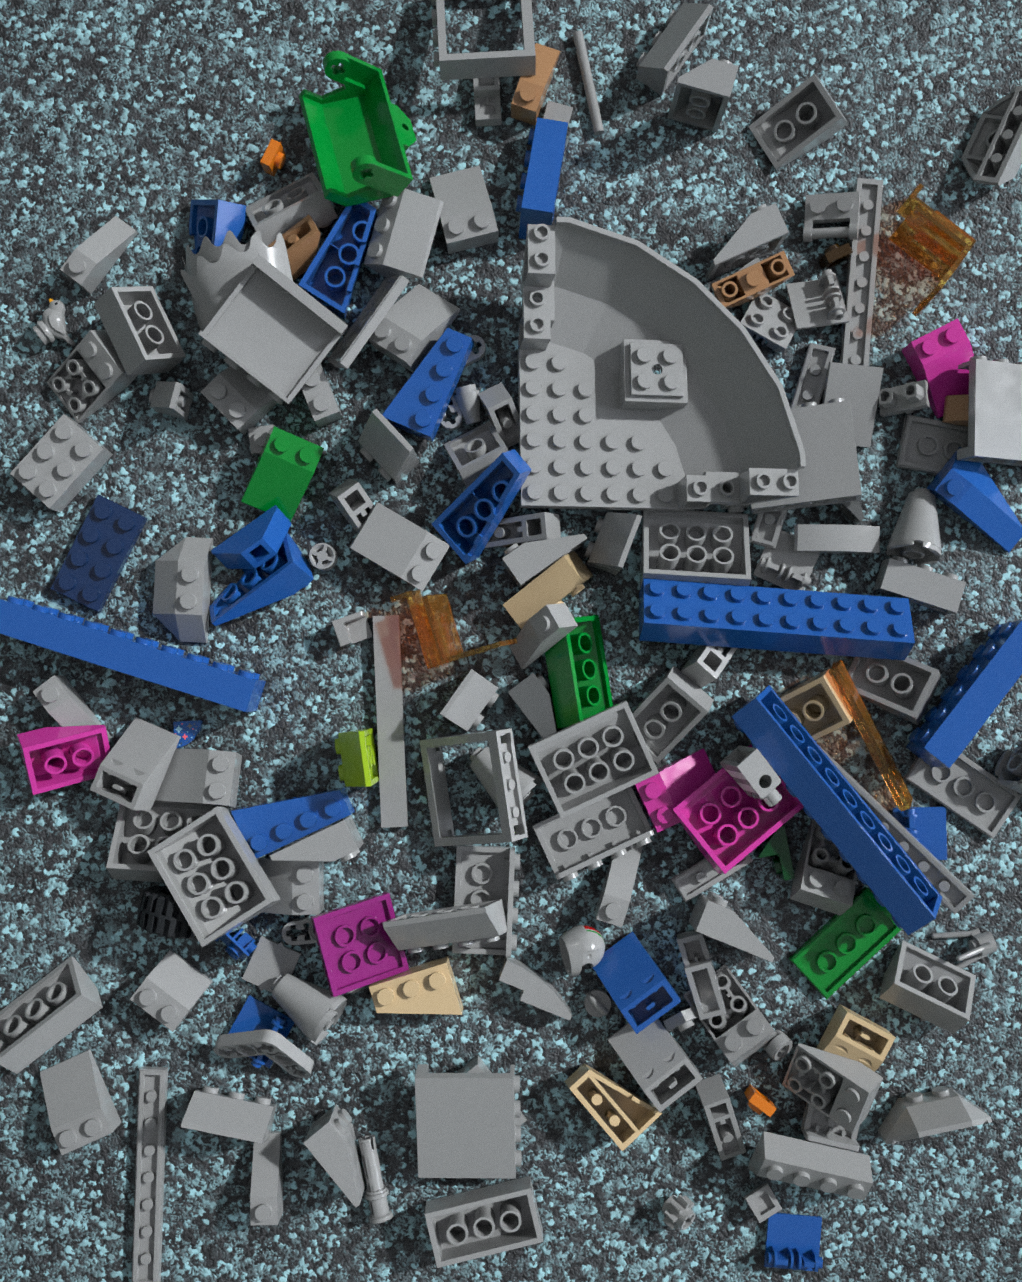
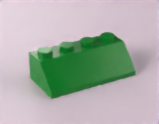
[545,615,613,728]

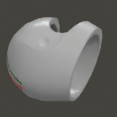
[559,925,605,976]

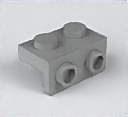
[800,1103,860,1152]

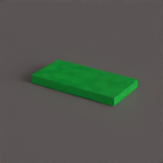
[788,887,903,1000]

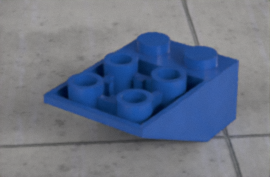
[593,931,681,1034]

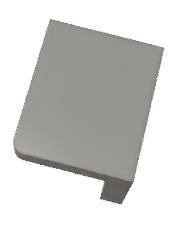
[332,611,373,647]

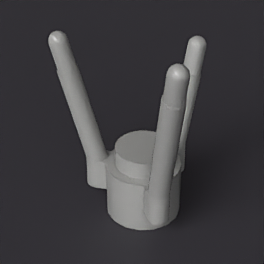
[931,928,997,969]

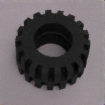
[136,886,196,939]

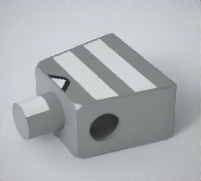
[720,745,782,807]

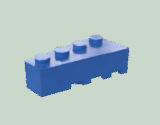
[516,118,568,240]
[298,202,376,320]
[382,328,473,442]
[432,449,532,564]
[231,788,355,858]

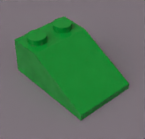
[240,426,324,522]

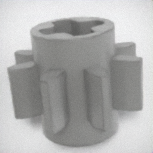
[662,1195,696,1230]

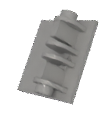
[786,269,849,330]
[740,294,796,353]
[753,530,820,590]

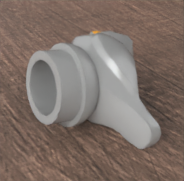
[32,298,76,347]

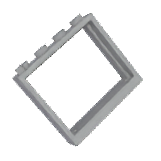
[431,0,536,80]
[420,728,528,847]

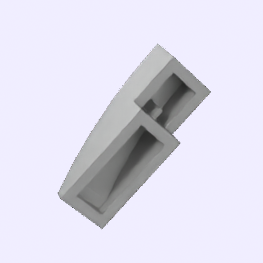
[794,524,880,555]
[677,930,726,1020]
[499,957,572,1021]

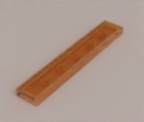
[829,659,913,812]

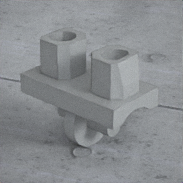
[879,380,930,418]

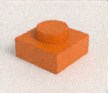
[260,138,286,176]
[744,1085,777,1117]

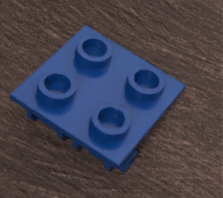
[892,807,947,860]
[215,928,257,961]
[228,995,294,1068]
[764,1213,823,1272]

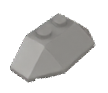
[961,86,1022,186]
[153,537,213,643]
[878,1086,992,1145]

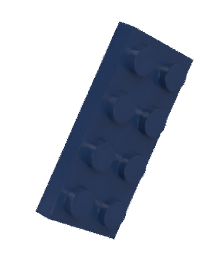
[50,494,148,612]

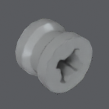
[309,543,338,571]

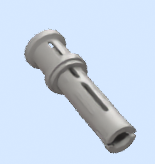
[358,1135,393,1224]

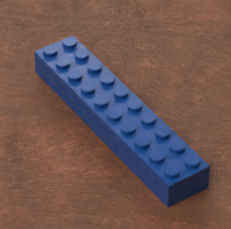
[639,578,915,660]
[0,595,266,712]
[731,685,942,935]

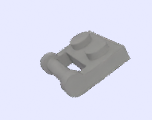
[803,191,860,243]

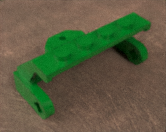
[299,51,417,207]

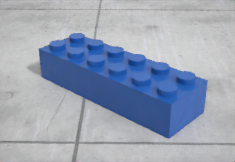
[906,620,1022,768]

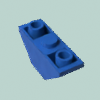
[211,505,291,569]

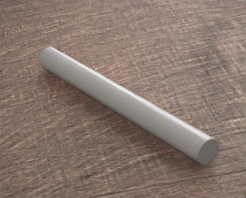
[572,30,604,135]

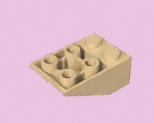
[817,1004,896,1072]

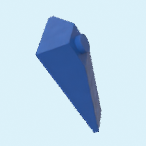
[189,199,247,254]
[926,447,1022,553]
[209,532,314,626]

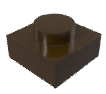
[819,243,853,271]

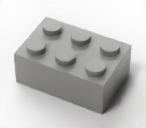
[94,286,186,376]
[10,414,113,513]

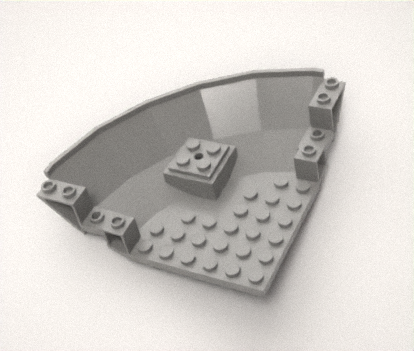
[518,217,806,511]

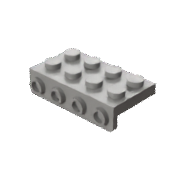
[533,787,654,883]
[452,845,520,958]

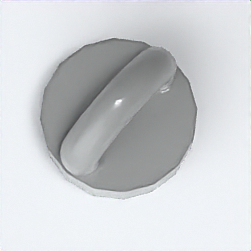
[584,988,611,1017]
[763,1030,793,1061]

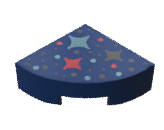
[173,720,202,748]

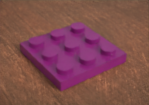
[311,892,409,997]

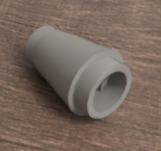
[454,384,481,425]

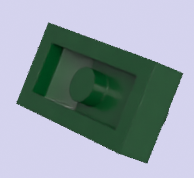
[753,825,795,881]

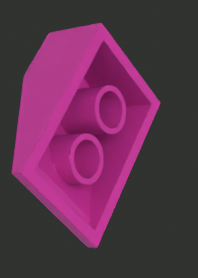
[901,318,974,419]
[17,725,110,795]
[634,748,715,833]

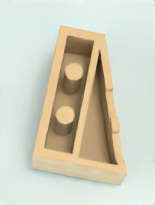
[503,551,594,629]
[369,956,463,1015]
[564,1063,663,1151]

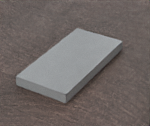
[327,275,409,369]
[903,754,1022,839]

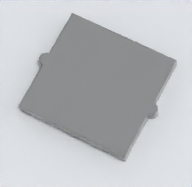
[242,936,301,993]

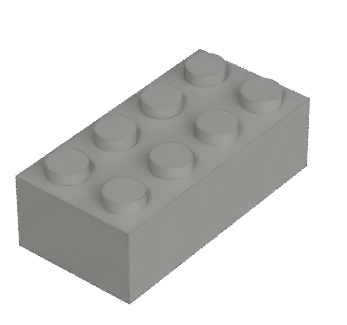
[424,1176,544,1268]

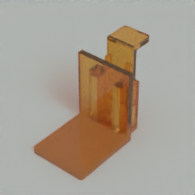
[889,183,976,316]
[390,590,517,669]

